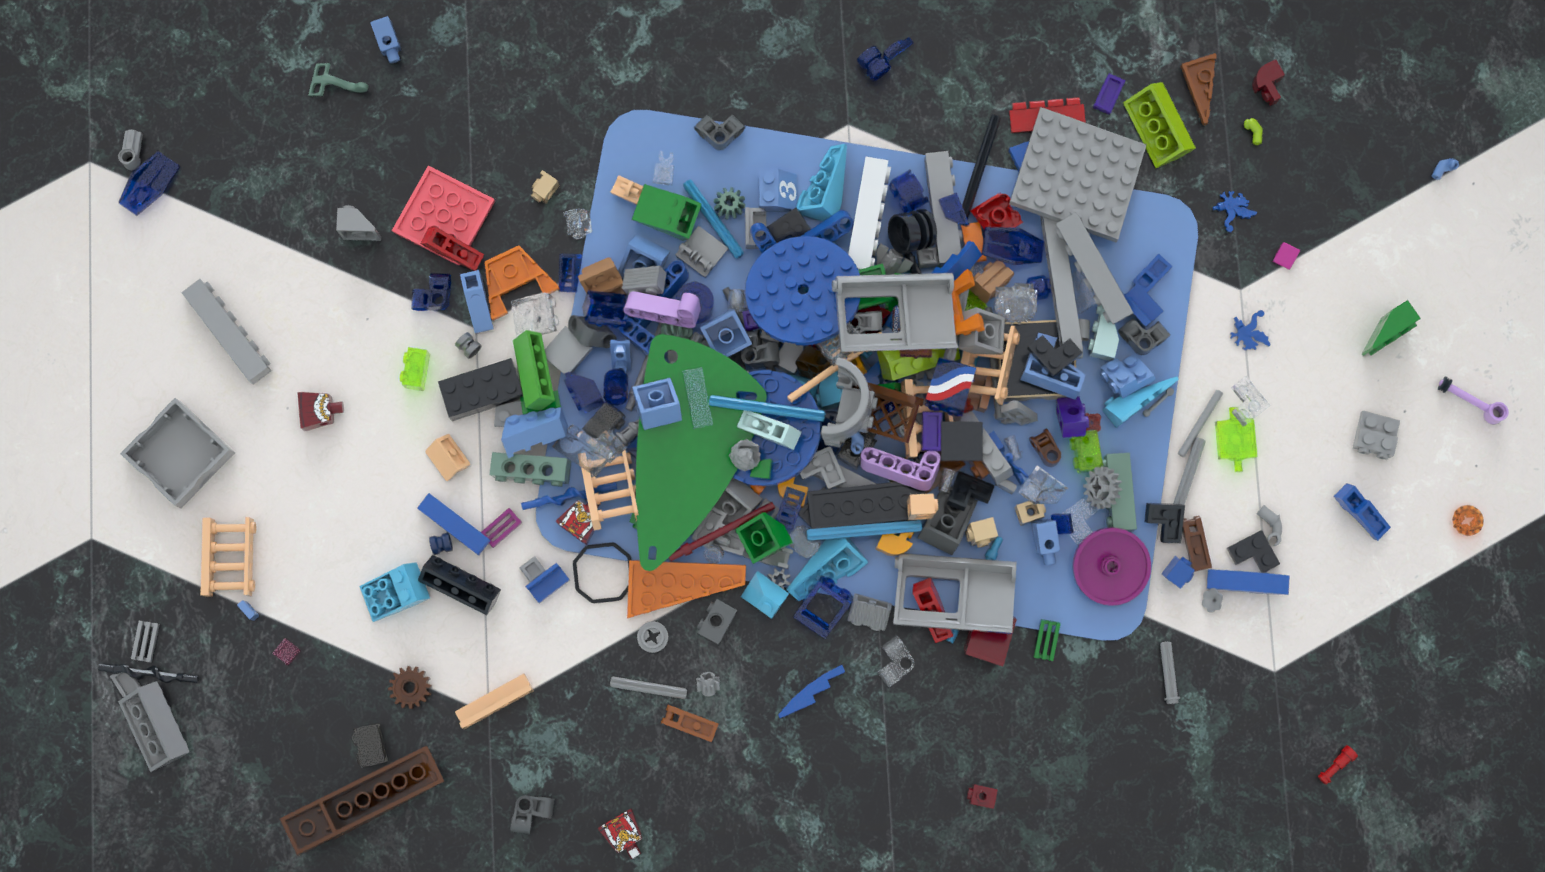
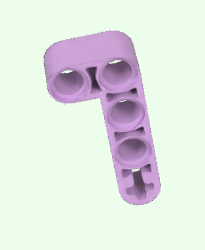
[623,292,701,328]
[861,447,940,491]

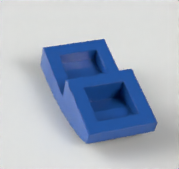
[1132,254,1173,293]

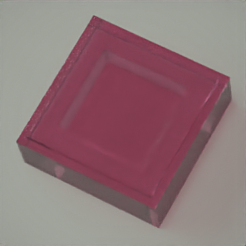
[273,638,301,666]

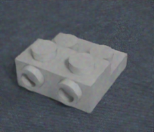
[1353,411,1400,460]

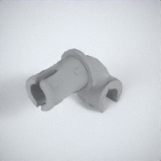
[1257,505,1282,546]

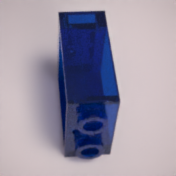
[793,575,854,639]

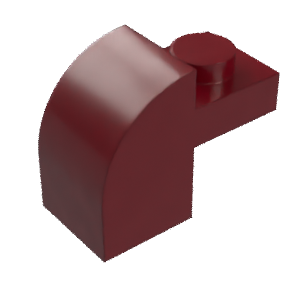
[1252,59,1285,106]

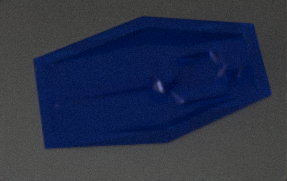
[118,151,180,216]
[982,227,1044,265]

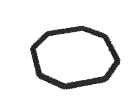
[573,542,631,603]

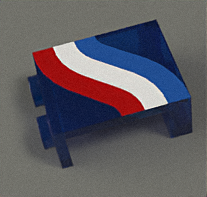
[925,358,976,417]

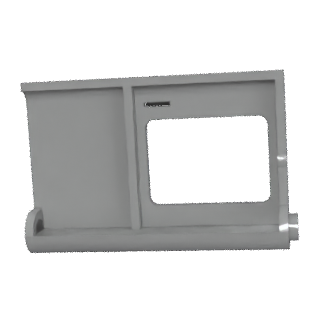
[832,273,958,352]
[893,553,1017,634]

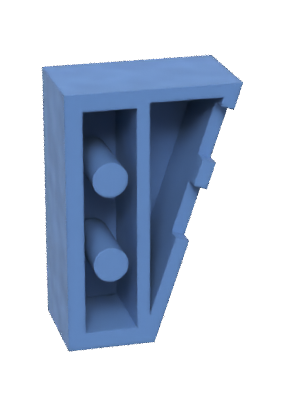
[1020,338,1085,400]
[501,407,568,458]

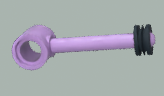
[1438,376,1509,424]

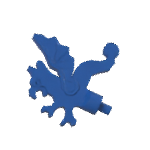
[1213,191,1257,232]
[1230,310,1270,350]
[1001,451,1029,486]

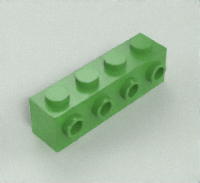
[512,330,555,411]

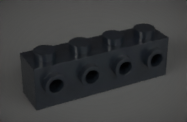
[418,555,501,616]

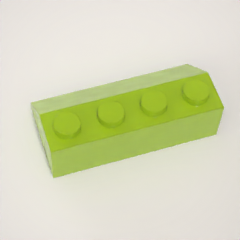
[1123,82,1196,168]
[877,339,961,381]

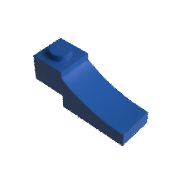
[1333,483,1391,541]

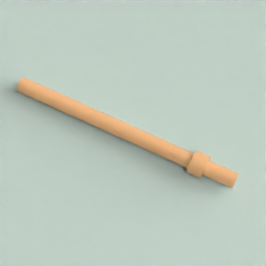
[787,332,881,403]

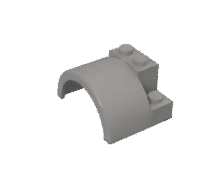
[821,357,878,447]

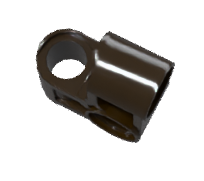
[795,346,832,380]

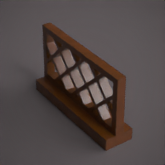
[853,382,924,443]

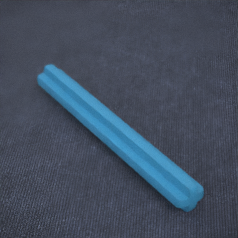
[683,179,744,259]

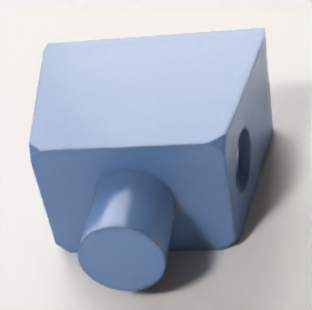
[370,16,401,63]
[1031,519,1060,565]

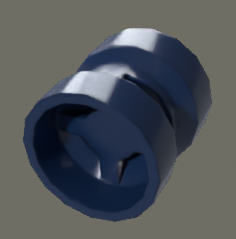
[429,532,453,555]

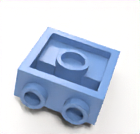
[1100,354,1155,399]

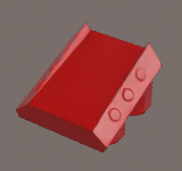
[970,192,1023,241]

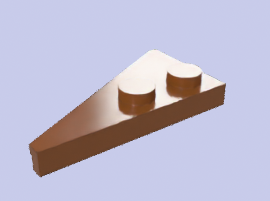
[1180,53,1216,126]

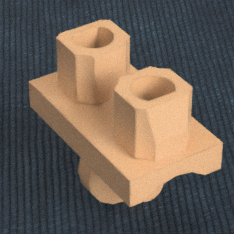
[610,175,643,205]

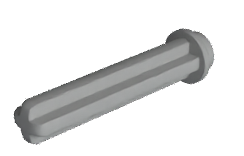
[1160,641,1180,704]

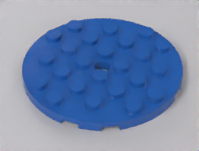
[745,236,861,346]
[733,370,822,486]

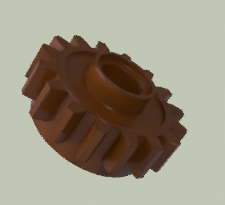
[388,666,432,709]

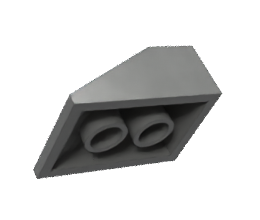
[917,483,978,555]

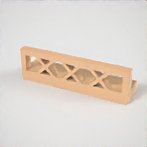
[455,674,534,729]

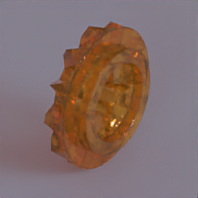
[1452,505,1484,536]

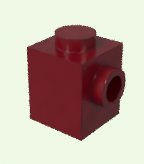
[967,784,998,809]

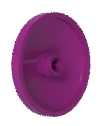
[1073,527,1151,606]

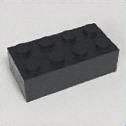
[438,358,523,421]

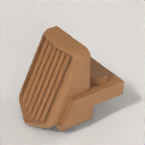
[578,257,627,309]

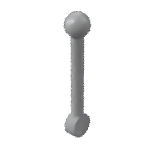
[1143,388,1174,417]

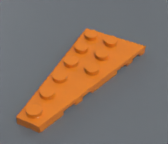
[627,560,746,619]

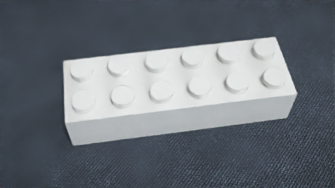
[848,157,891,270]

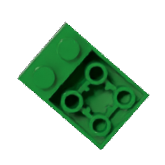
[631,184,702,241]
[1362,300,1421,356]

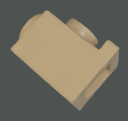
[531,170,559,203]
[1014,498,1046,526]

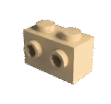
[965,517,998,548]

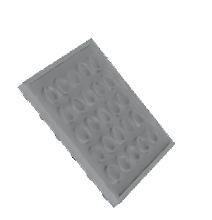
[1009,107,1146,242]

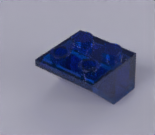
[564,372,605,414]

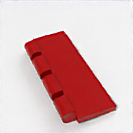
[1009,97,1086,133]

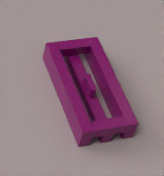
[481,508,522,548]

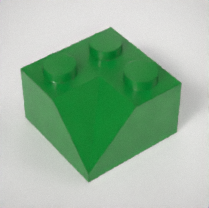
[735,512,793,564]

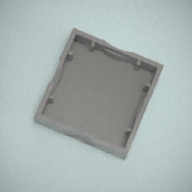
[120,398,235,508]

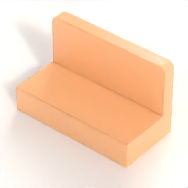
[425,434,470,481]

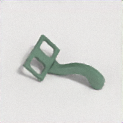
[308,63,369,96]

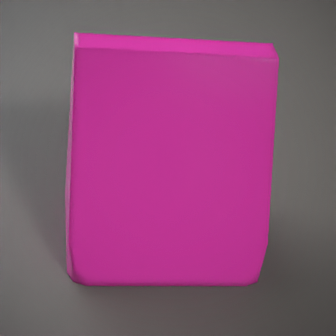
[1273,242,1300,270]

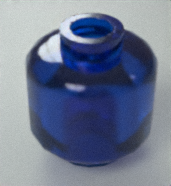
[1023,275,1052,301]

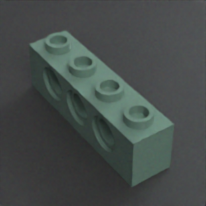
[489,452,572,487]

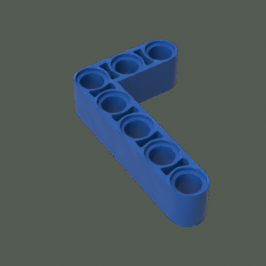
[750,210,854,253]
[619,260,689,359]

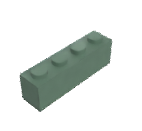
[1101,453,1137,532]

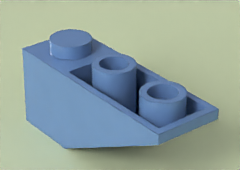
[460,270,494,334]

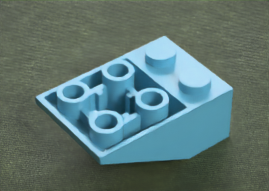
[359,562,430,622]

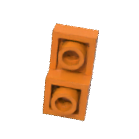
[961,222,987,262]

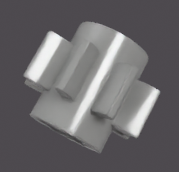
[768,568,790,590]
[696,672,720,696]

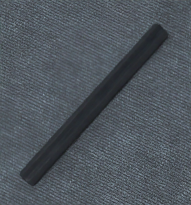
[960,114,1001,220]

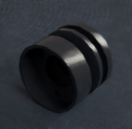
[888,209,937,254]

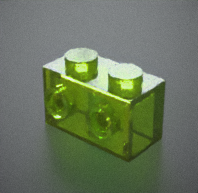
[400,347,430,391]
[1069,430,1103,474]

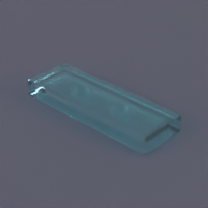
[682,367,713,429]

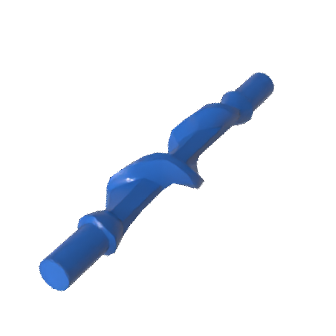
[521,482,617,510]

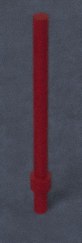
[669,502,775,561]

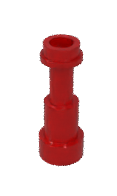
[1318,745,1358,785]

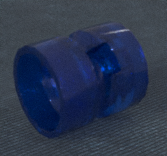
[857,46,891,82]
[603,369,628,405]

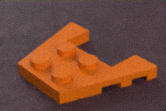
[485,245,560,321]
[952,269,985,335]

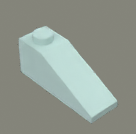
[737,410,801,450]

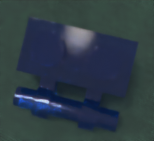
[582,290,627,328]

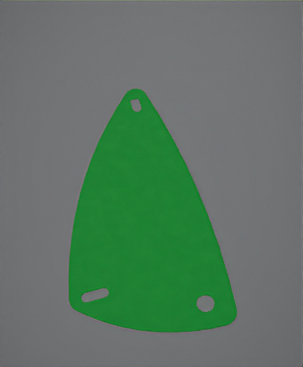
[636,334,767,571]

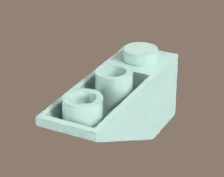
[1088,305,1119,361]

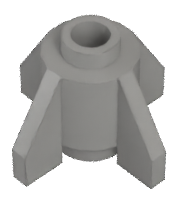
[876,243,913,275]

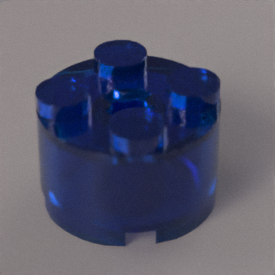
[888,169,929,213]
[675,281,714,324]

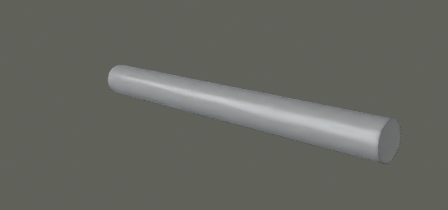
[1178,390,1223,457]

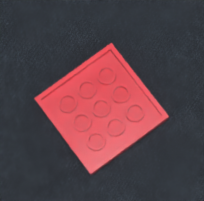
[392,166,495,266]

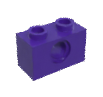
[1056,396,1089,438]

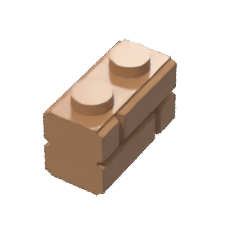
[970,259,1014,303]

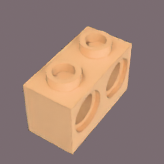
[907,494,938,520]

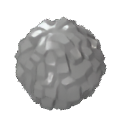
[729,439,761,471]

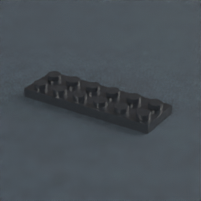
[807,479,925,529]

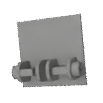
[676,226,728,278]

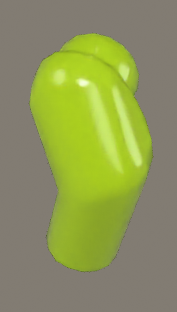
[1244,118,1263,145]

